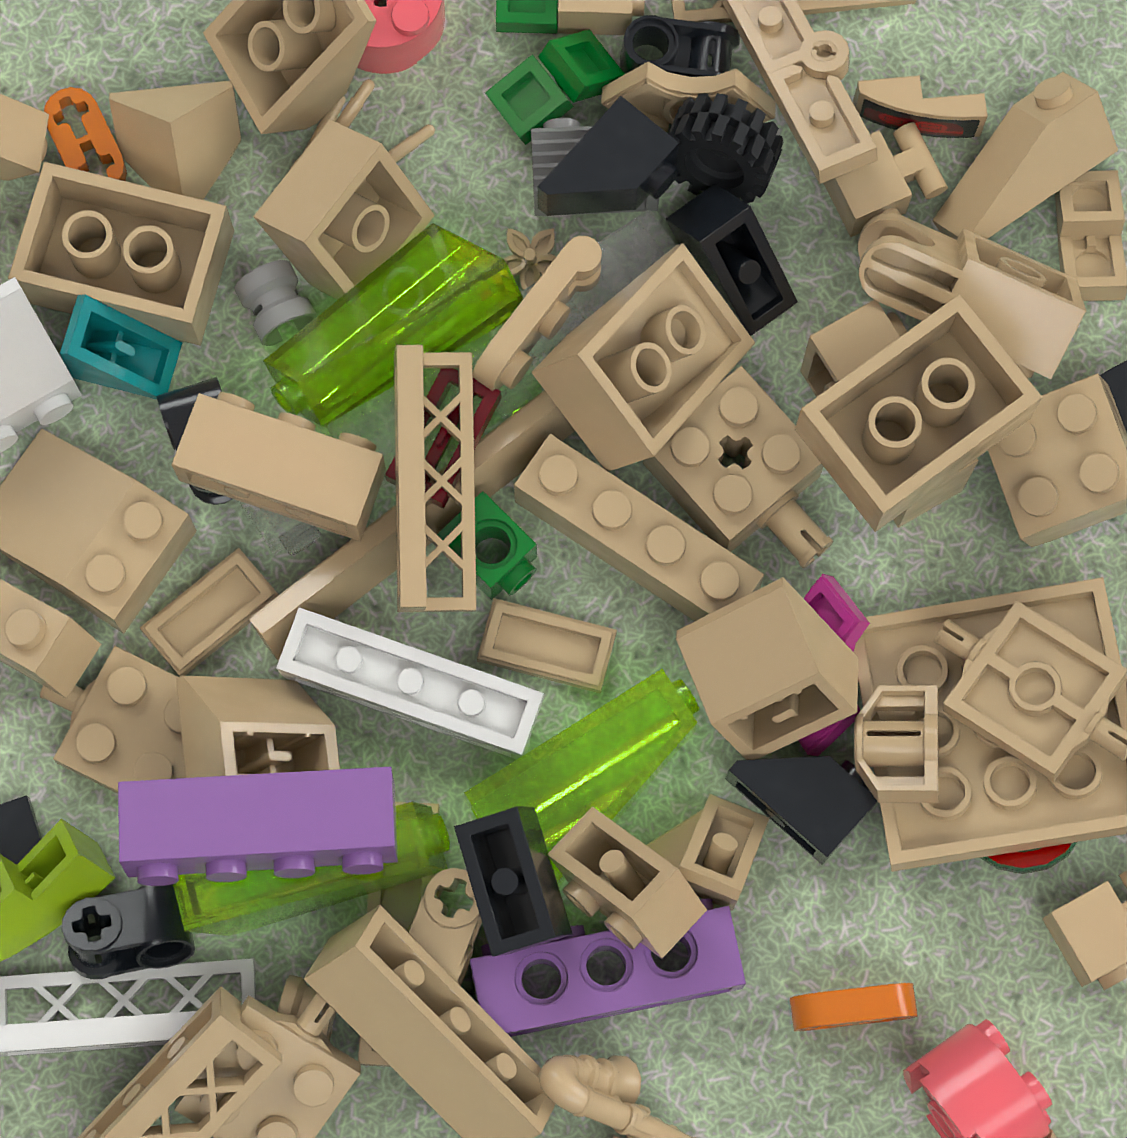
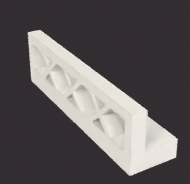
[276,608,545,762]
[0,959,256,1057]

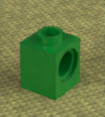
[437,491,537,600]

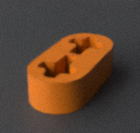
[44,87,127,181]
[790,983,918,1031]

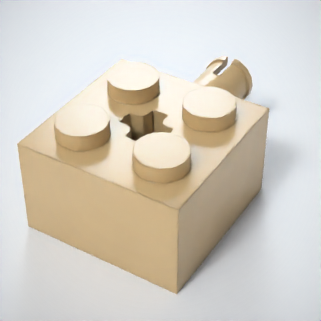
[643,366,834,568]

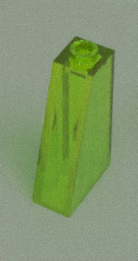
[263,223,524,427]
[464,669,700,887]
[173,801,450,936]

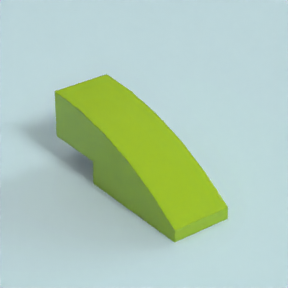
[0,819,116,962]

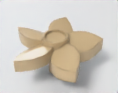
[493,228,556,295]

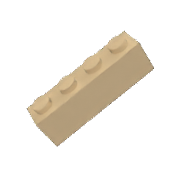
[514,434,764,621]
[304,905,556,1138]

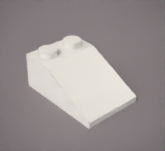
[0,277,82,453]

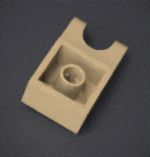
[858,213,1086,379]

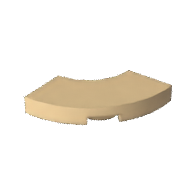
[601,62,776,132]

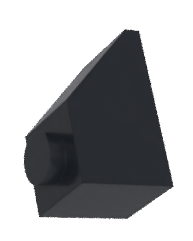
[537,96,679,216]
[665,184,798,336]
[725,756,877,865]

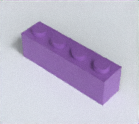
[118,767,398,886]

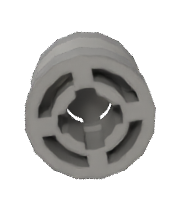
[234,260,317,346]

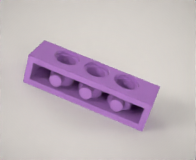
[470,899,746,1037]

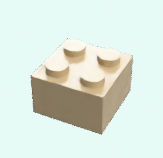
[253,120,435,312]
[988,373,1127,547]

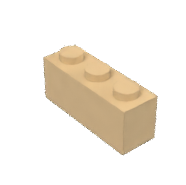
[171,392,386,541]

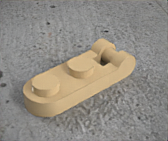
[473,236,602,391]

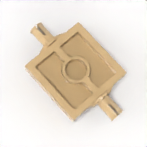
[934,600,1127,782]
[40,645,186,794]
[174,993,361,1138]

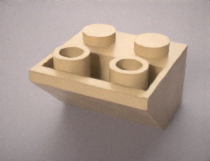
[676,577,859,760]
[176,675,340,778]

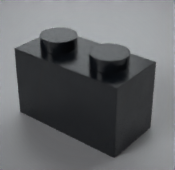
[454,806,573,957]

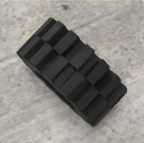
[668,93,783,204]

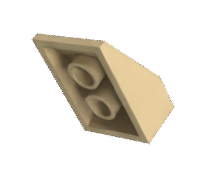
[203,0,376,134]
[531,243,755,472]
[0,429,197,634]

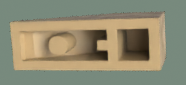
[933,72,1118,240]

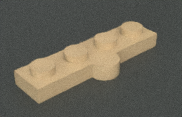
[721,0,877,184]

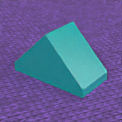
[60,295,182,399]

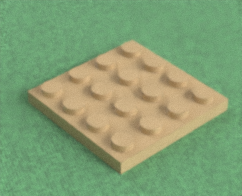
[854,577,1127,872]

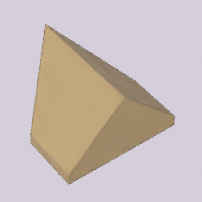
[109,81,241,200]
[647,794,769,911]

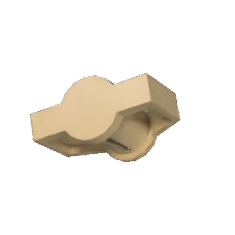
[854,685,939,803]

